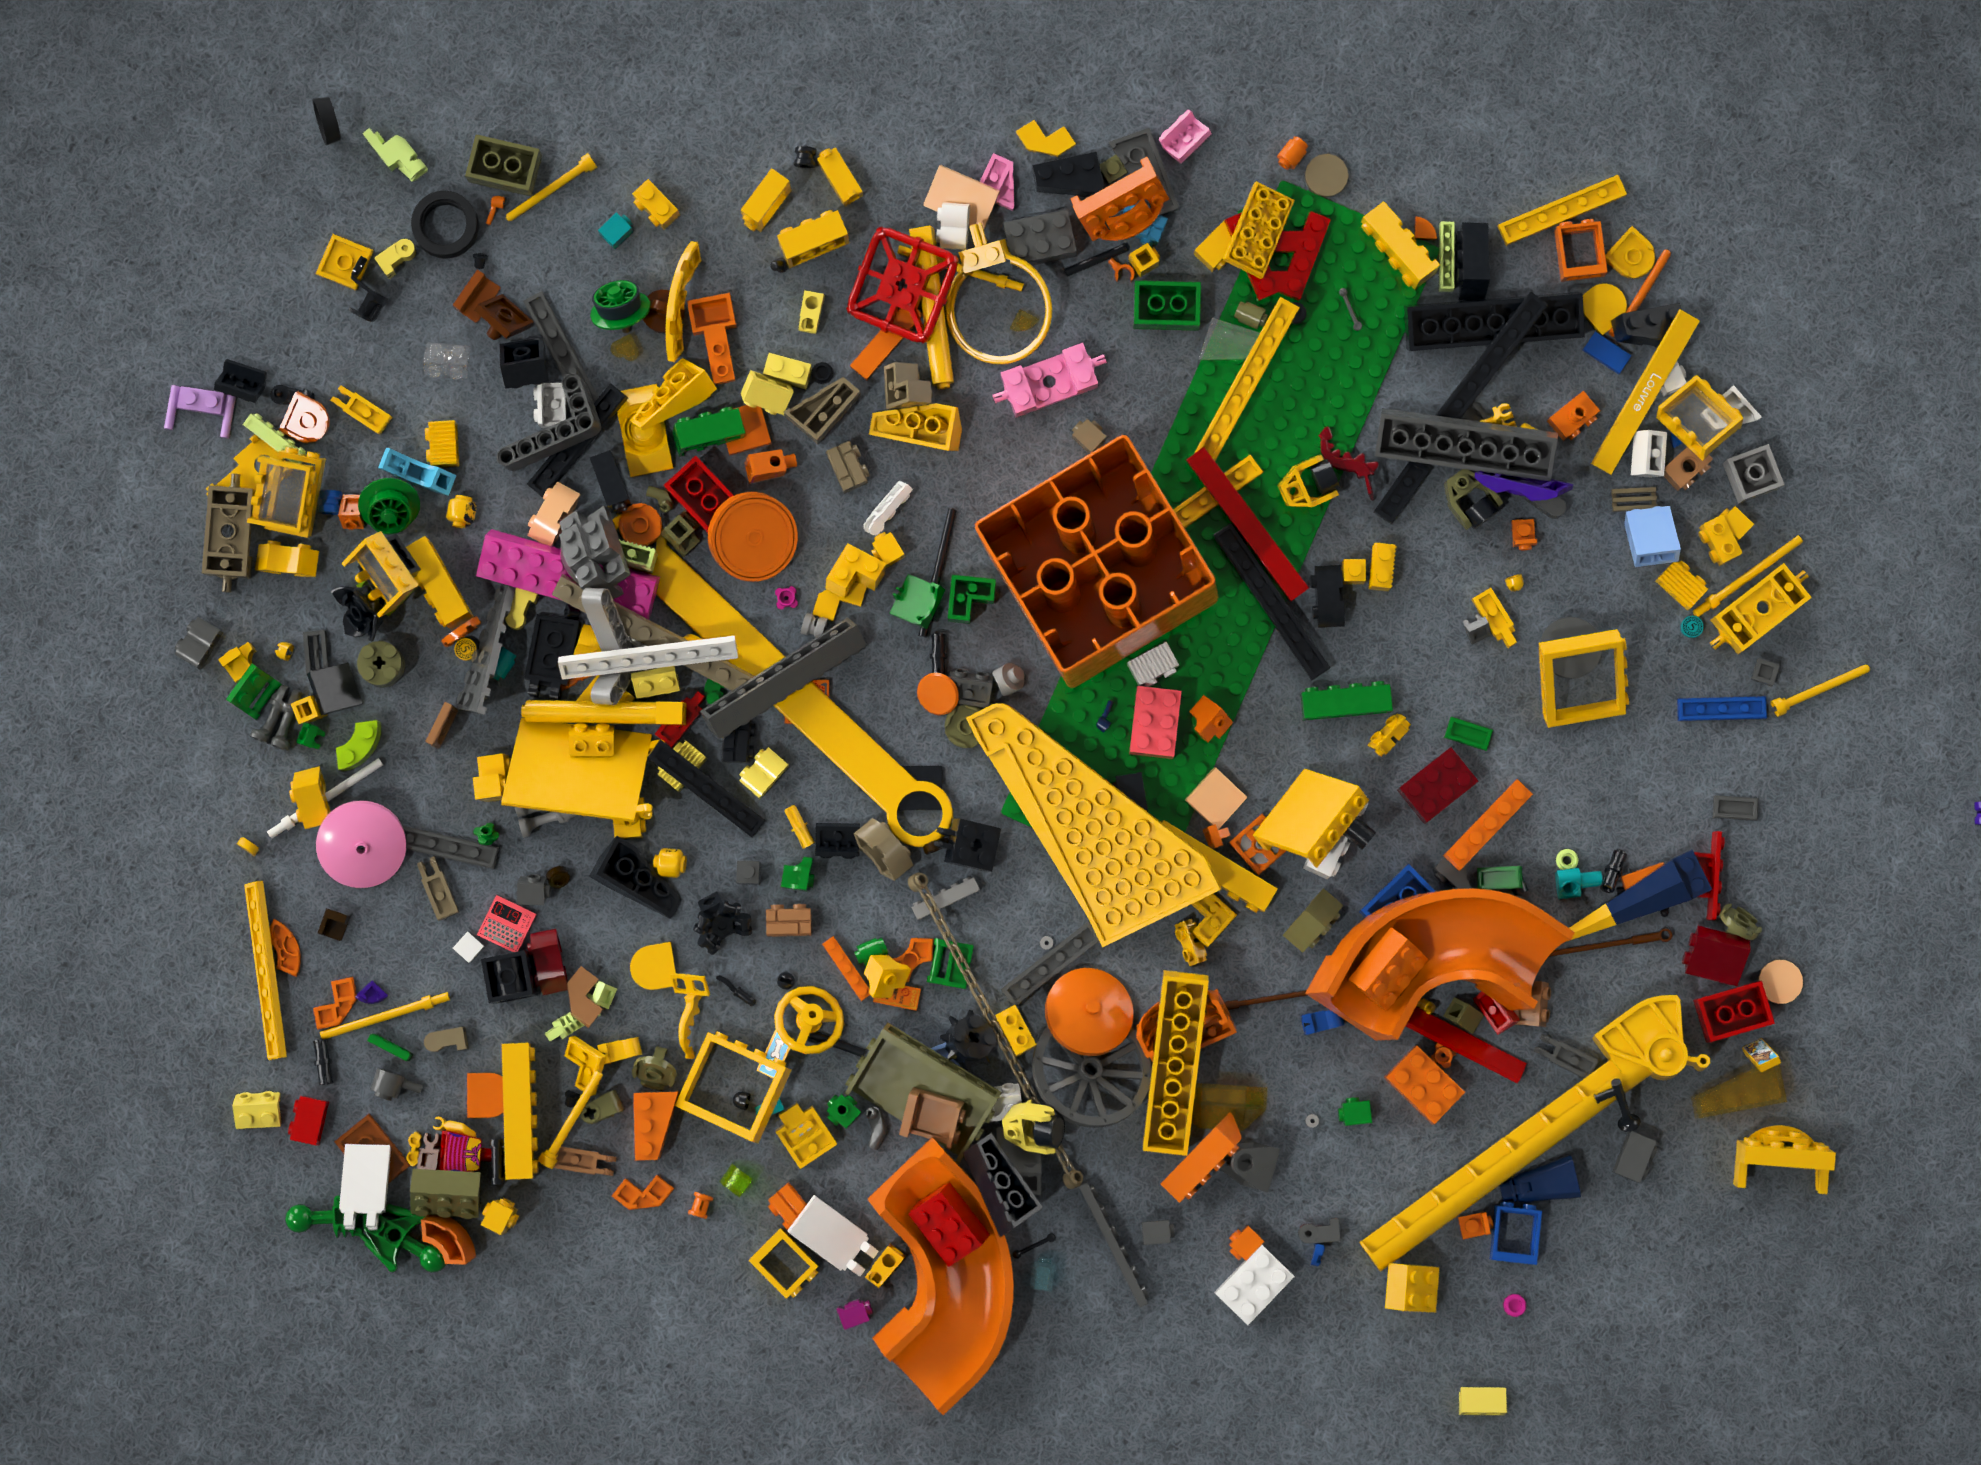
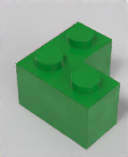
[948,575,996,624]

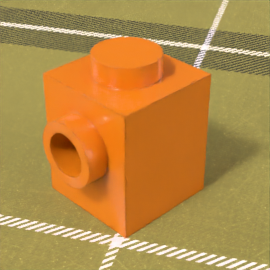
[1229,1225,1265,1261]

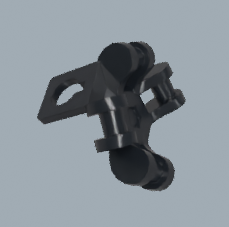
[693,891,752,955]

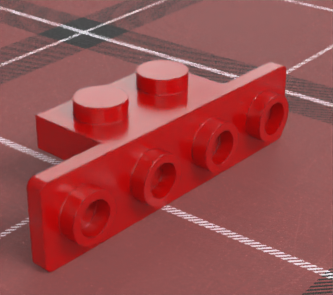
[1694,831,1725,921]

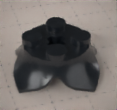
[331,585,385,642]

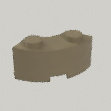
[854,818,913,881]

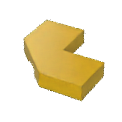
[1016,120,1076,157]
[812,582,867,622]

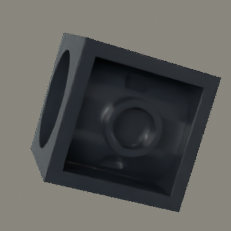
[481,950,538,1004]

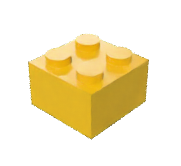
[1385,1263,1440,1313]

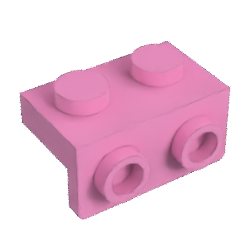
[1159,110,1212,164]

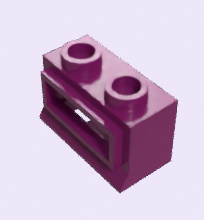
[837,1298,873,1330]

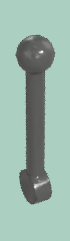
[1339,288,1362,331]

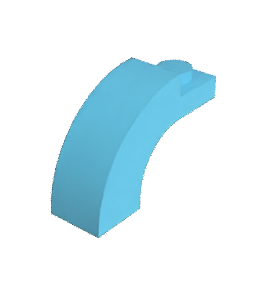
[378,448,457,496]

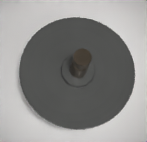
[1540,617,1602,679]

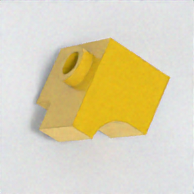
[218,642,257,683]
[864,955,911,998]

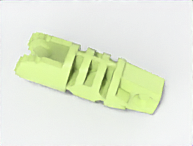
[545,1012,601,1041]

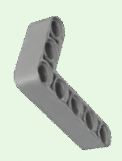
[581,588,637,705]

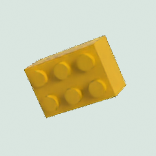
[777,210,849,268]

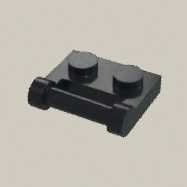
[490,1139,505,1185]

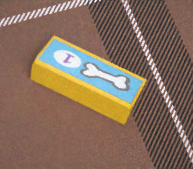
[757,1030,796,1079]

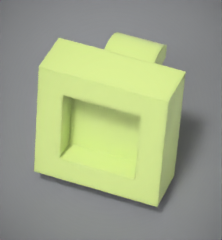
[587,981,617,1009]

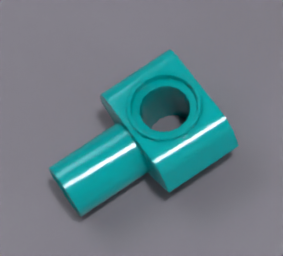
[1555,868,1603,899]

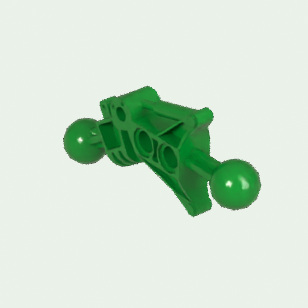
[285,1196,446,1273]

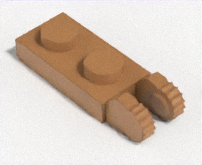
[554,1146,616,1176]

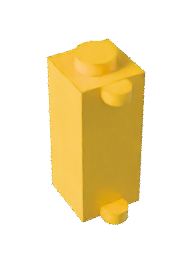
[817,147,863,207]

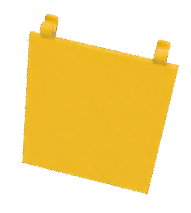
[501,718,665,822]

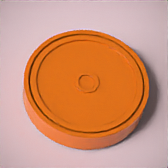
[708,492,798,582]

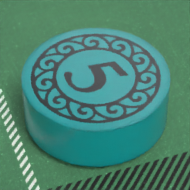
[1680,616,1704,638]

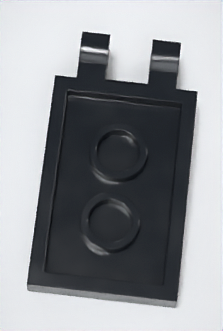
[524,614,581,701]

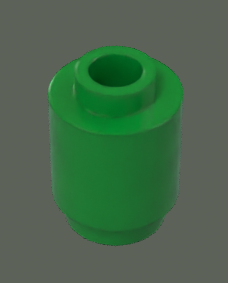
[854,937,889,966]

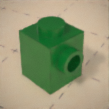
[1338,1097,1372,1126]

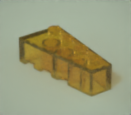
[1690,1065,1787,1118]

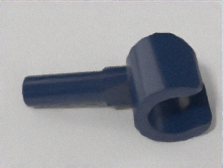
[1096,700,1113,732]

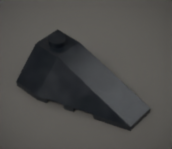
[589,836,681,919]

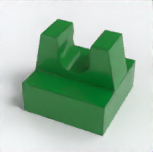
[296,723,325,749]

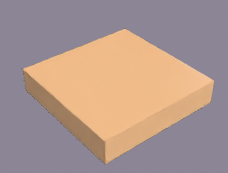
[1185,767,1247,830]

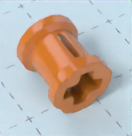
[688,1192,714,1219]

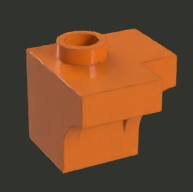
[1189,695,1233,742]

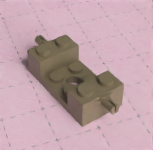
[202,473,256,593]

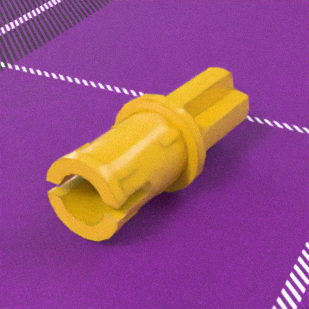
[785,805,815,849]

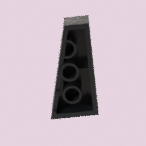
[963,1133,1043,1237]

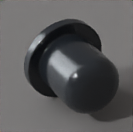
[473,253,488,269]
[770,257,788,273]
[564,604,580,619]
[565,1090,580,1108]

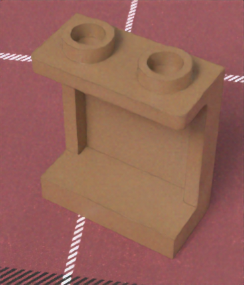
[899,1087,966,1149]

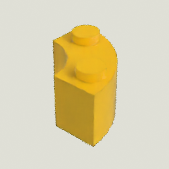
[255,540,319,577]

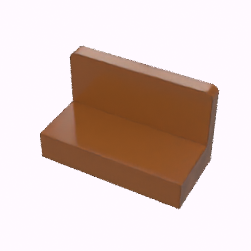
[453,269,501,323]

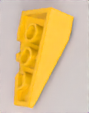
[630,358,717,430]
[869,403,962,451]

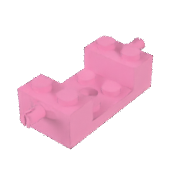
[992,343,1106,417]

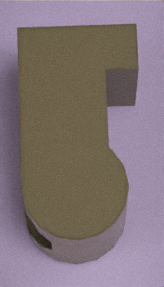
[424,1027,469,1052]

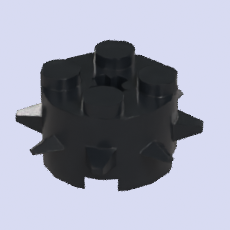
[940,1010,999,1071]

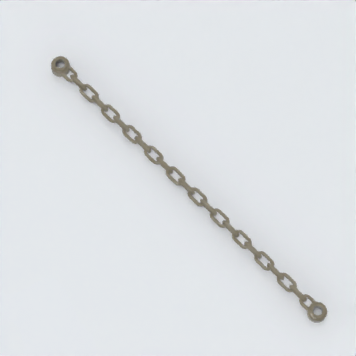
[908,872,1083,1189]

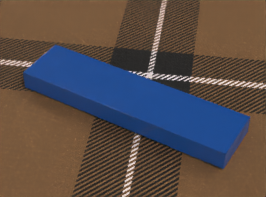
[1677,696,1767,721]

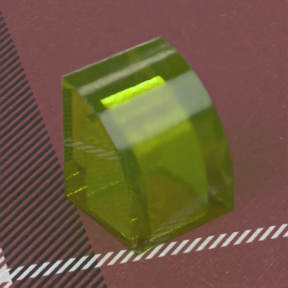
[719,1163,754,1197]

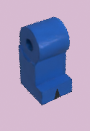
[1300,1010,1345,1035]

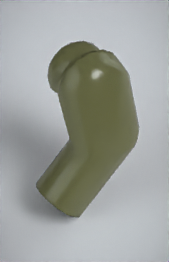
[646,486,674,513]

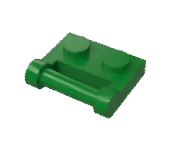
[226,664,282,720]
[926,938,974,989]

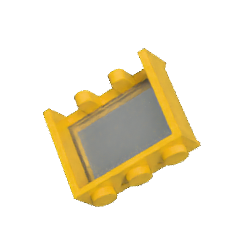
[1656,375,1743,461]
[247,456,317,533]
[342,531,419,618]

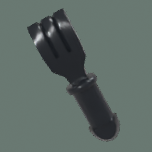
[716,975,756,1007]

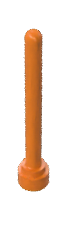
[1608,249,1671,337]

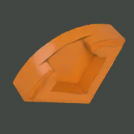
[1414,217,1437,240]

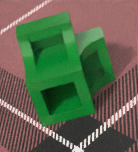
[781,857,815,892]

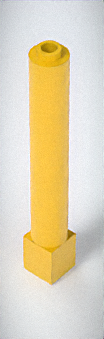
[909,226,954,389]
[521,700,686,725]

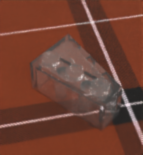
[1199,318,1260,361]

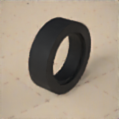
[411,190,479,259]

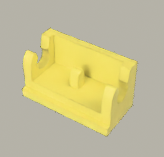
[1459,1387,1507,1415]

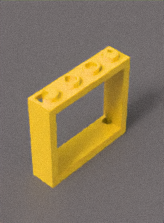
[1538,629,1629,728]
[675,1031,792,1143]

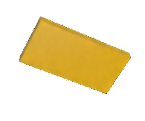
[1223,181,1295,279]

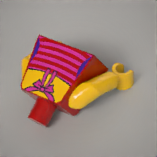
[433,1117,492,1172]

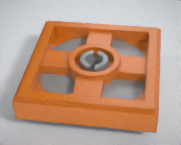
[1229,814,1286,876]

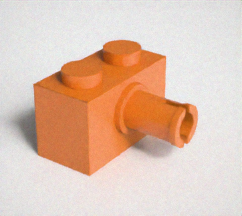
[1547,390,1600,441]

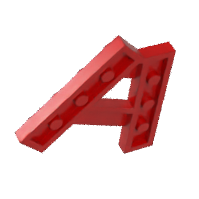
[1224,211,1331,301]

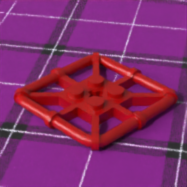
[846,226,959,344]

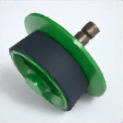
[590,280,651,333]

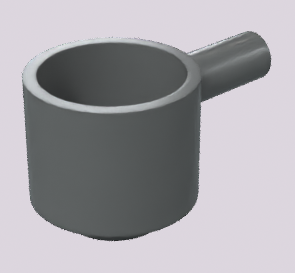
[370,1068,423,1101]

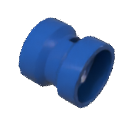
[319,490,342,515]

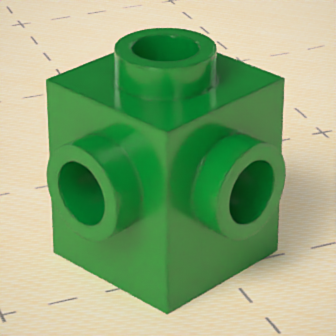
[826,1094,862,1129]

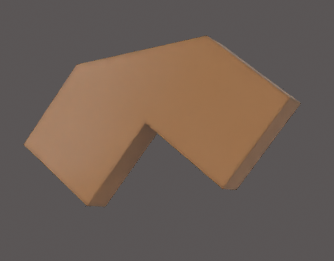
[567,966,603,1028]

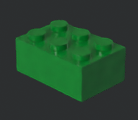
[1133,281,1201,331]

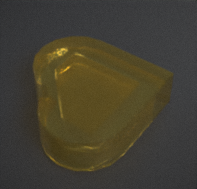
[611,334,639,362]

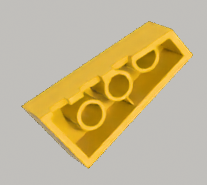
[1361,201,1440,290]

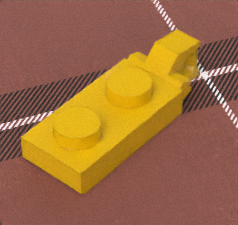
[1471,588,1517,648]

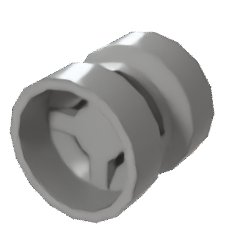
[800,613,828,638]

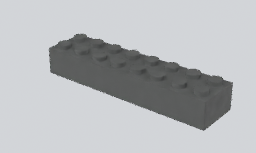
[1375,408,1558,481]

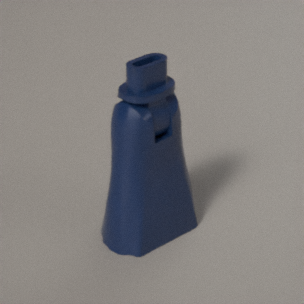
[1499,1155,1581,1202]

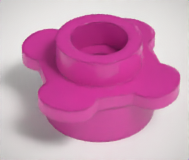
[775,586,798,610]

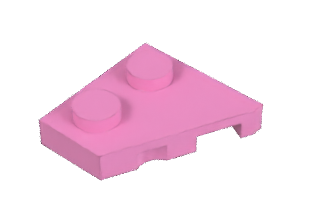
[980,153,1014,211]

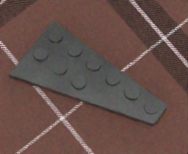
[457,585,516,715]

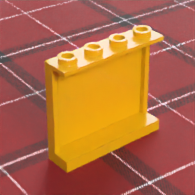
[1253,768,1369,868]

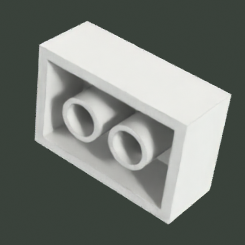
[1214,1245,1295,1325]

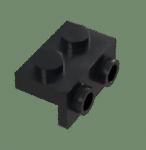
[214,359,267,403]
[815,823,860,859]

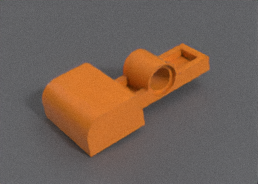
[687,293,737,385]

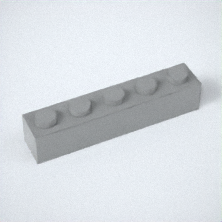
[911,877,980,920]

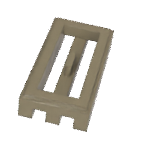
[1611,487,1657,512]

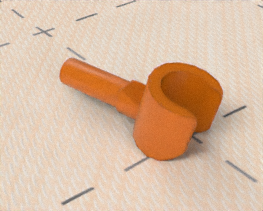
[486,196,505,225]

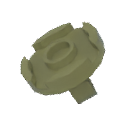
[1719,904,1762,940]
[632,1046,677,1090]

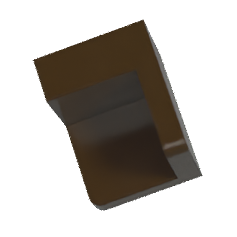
[318,908,351,941]

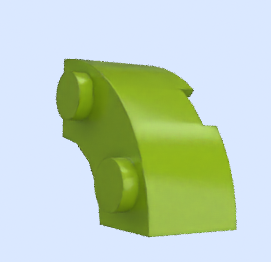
[336,720,381,772]

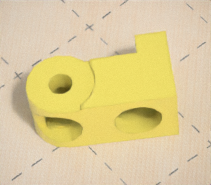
[374,239,416,279]
[799,290,825,334]
[505,588,539,630]

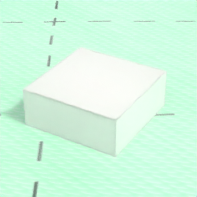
[453,932,485,963]

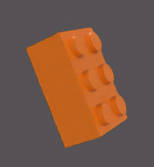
[1348,927,1429,1012]
[1383,1045,1465,1125]

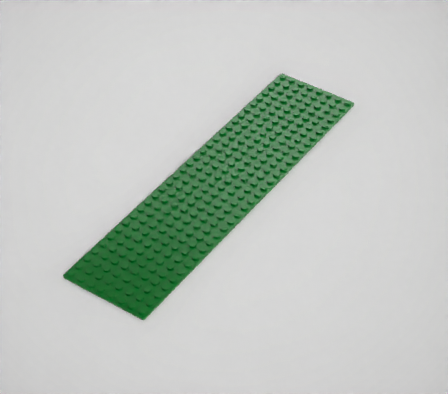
[1001,181,1439,832]

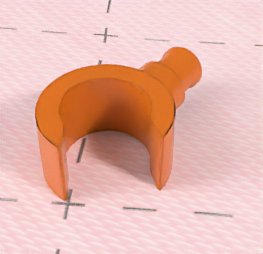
[1108,258,1134,282]

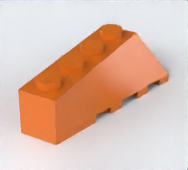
[1161,1112,1242,1203]

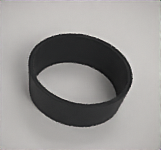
[313,97,341,146]

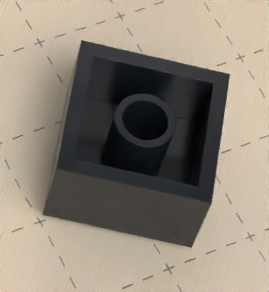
[500,337,549,389]

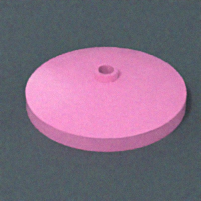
[316,801,406,888]

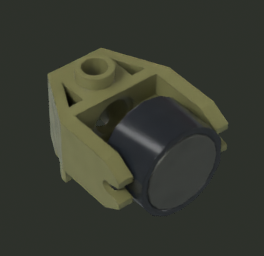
[1444,469,1503,530]

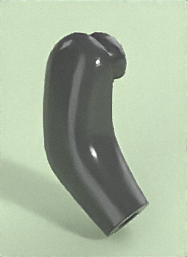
[865,1106,887,1151]

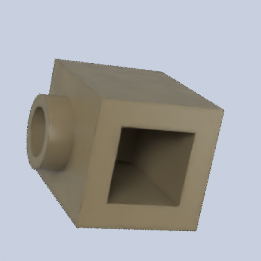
[1072,419,1107,454]

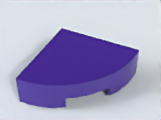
[355,981,388,1004]

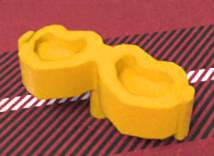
[406,1132,422,1167]

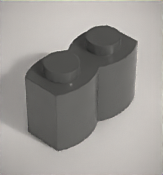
[175,617,224,670]

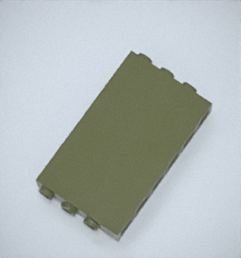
[844,1022,1002,1164]

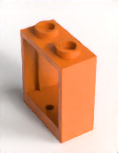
[1554,219,1607,282]

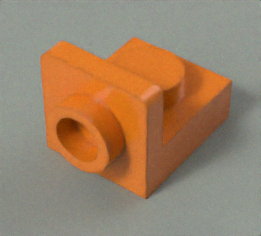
[338,495,365,530]
[1511,519,1537,551]
[1457,1212,1493,1239]

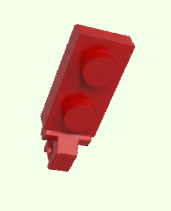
[655,691,706,748]

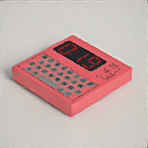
[477,895,537,952]

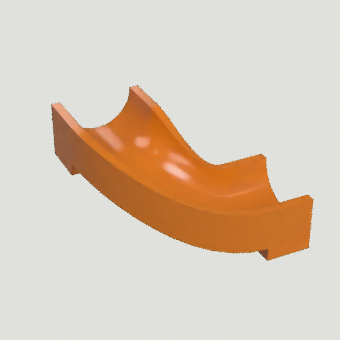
[1305,888,1575,1040]
[868,1137,1014,1415]

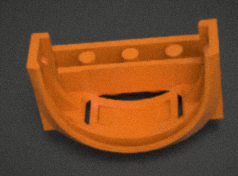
[1071,157,1169,241]
[1136,989,1237,1061]

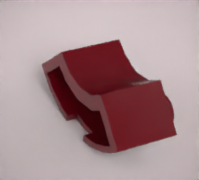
[527,929,568,995]

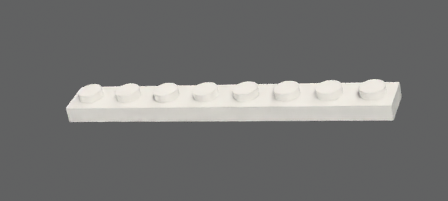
[558,636,738,680]

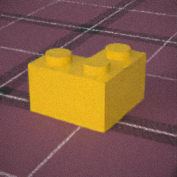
[825,543,886,599]
[473,753,511,802]
[289,766,331,829]

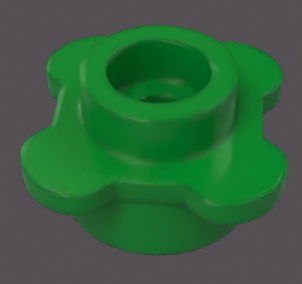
[473,823,499,845]

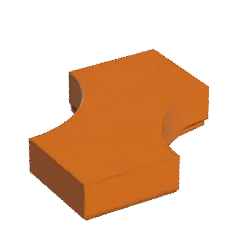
[892,938,933,982]

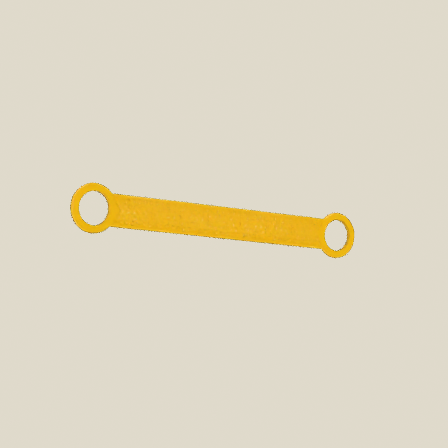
[612,514,953,847]

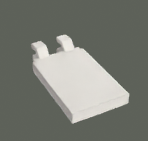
[339,1144,391,1230]
[787,1195,879,1276]

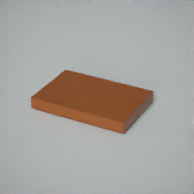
[334,1113,410,1184]

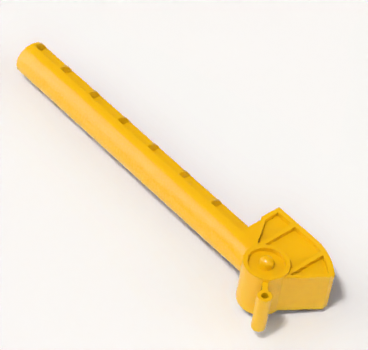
[1359,995,1710,1272]

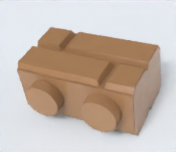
[766,904,812,937]

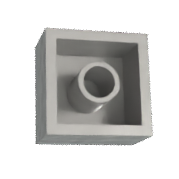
[1722,444,1785,504]

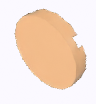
[1758,960,1803,1004]

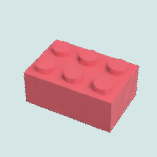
[1129,686,1181,759]

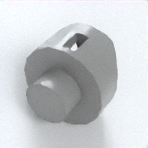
[992,663,1025,696]

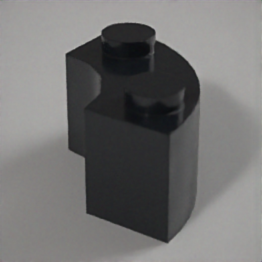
[1310,565,1345,628]

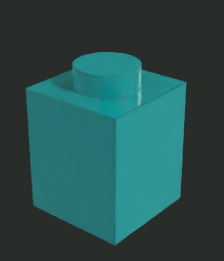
[598,212,633,250]

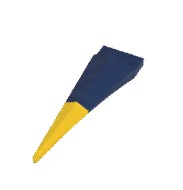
[1566,849,1712,942]

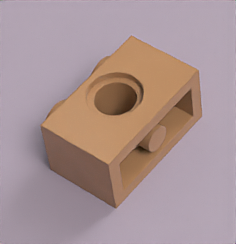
[1664,447,1713,491]

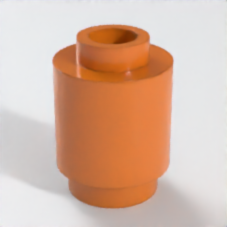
[1277,136,1308,170]

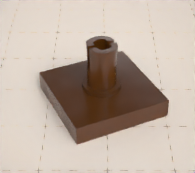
[474,294,534,340]

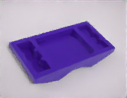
[1474,471,1573,501]

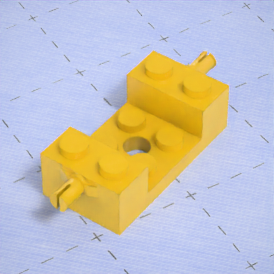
[1710,563,1812,654]

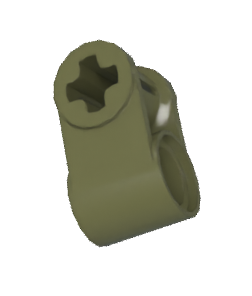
[580,1090,625,1124]

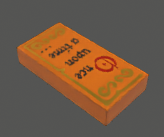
[873,986,921,1011]

